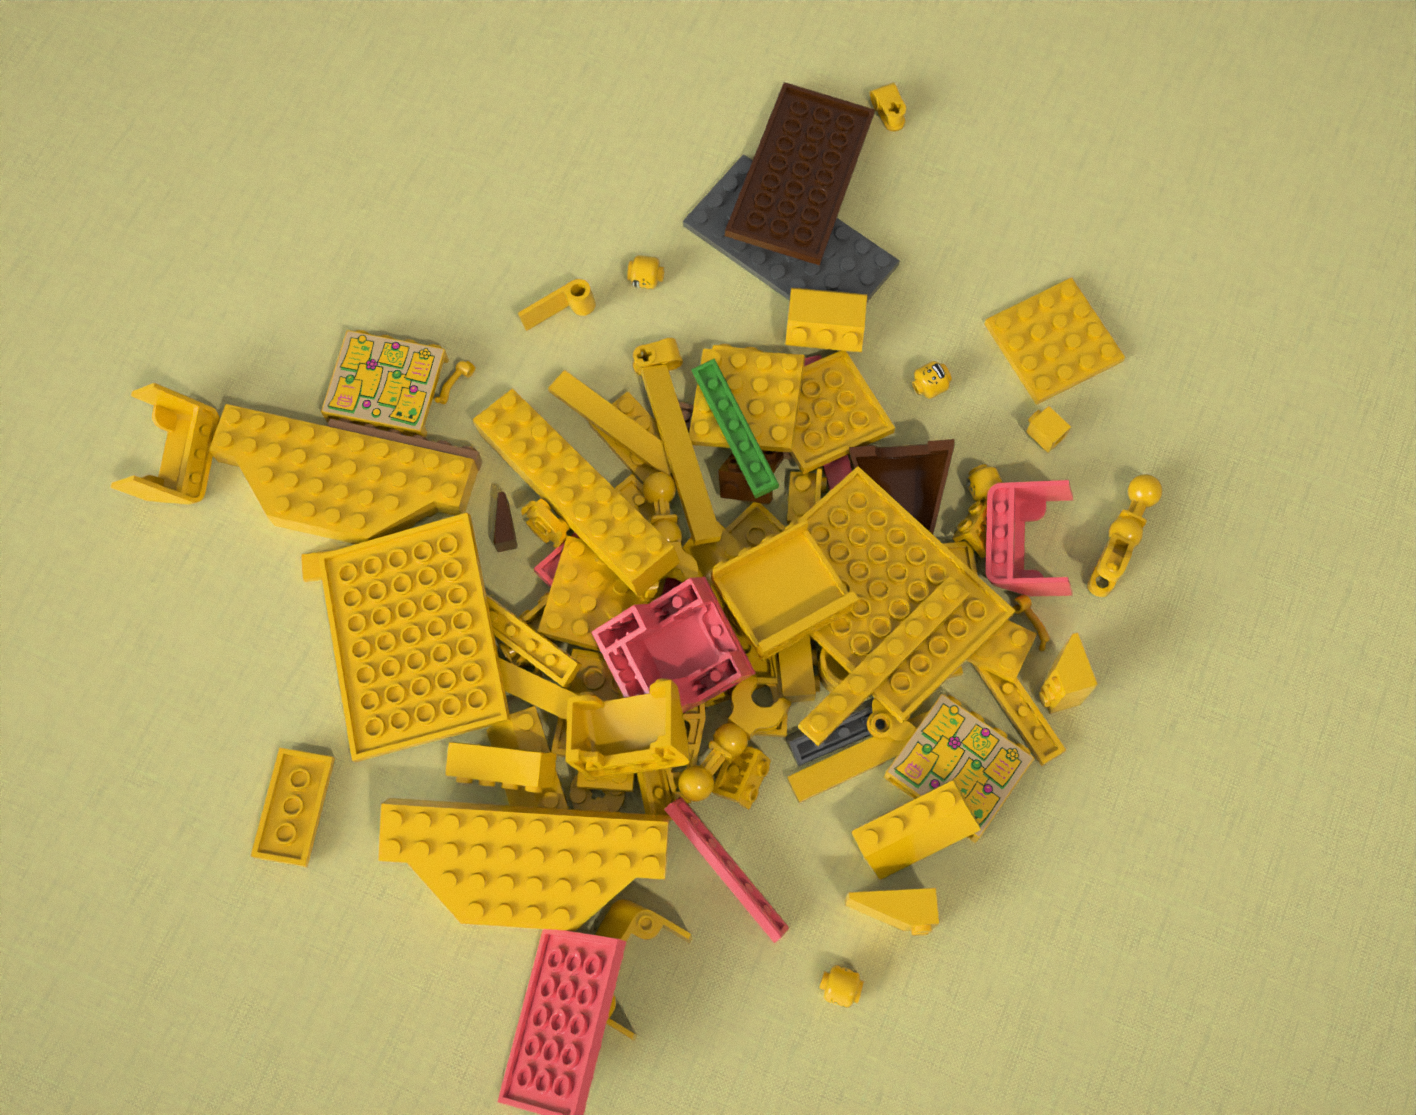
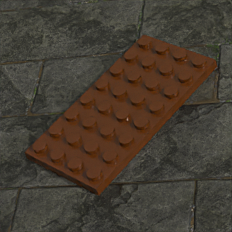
[724,82,875,266]

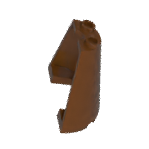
[849,439,955,534]

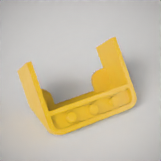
[111,383,220,504]
[595,899,692,1041]

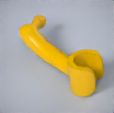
[435,361,476,405]
[1012,595,1050,651]

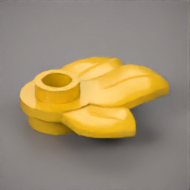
[866,697,916,741]

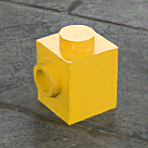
[1026,406,1071,453]

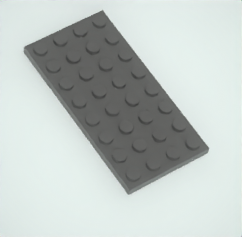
[683,154,900,302]

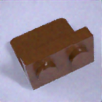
[718,450,784,504]

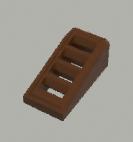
[494,491,518,552]

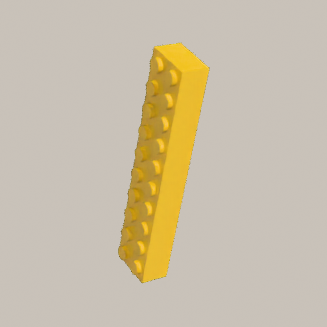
[472,388,680,597]

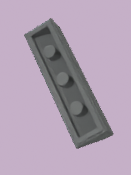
[785,698,884,766]

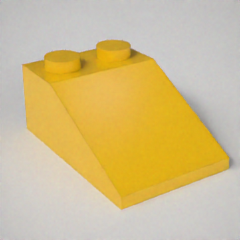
[845,888,939,936]

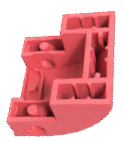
[591,576,756,713]

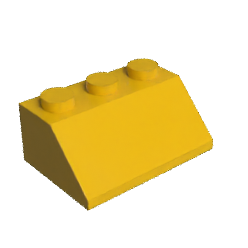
[785,287,867,352]
[1039,632,1098,714]

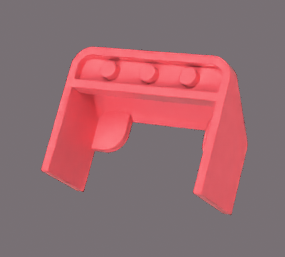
[986,480,1073,597]

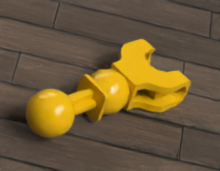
[642,472,699,599]
[1087,474,1162,597]
[678,675,791,802]

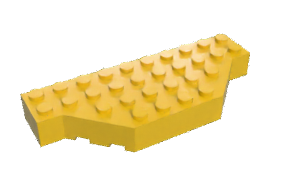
[209,404,478,544]
[378,798,670,931]

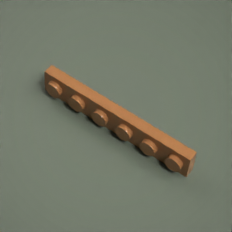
[328,418,482,471]

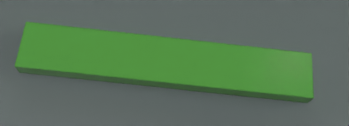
[691,358,779,499]

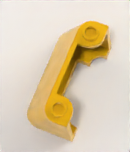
[565,679,689,778]

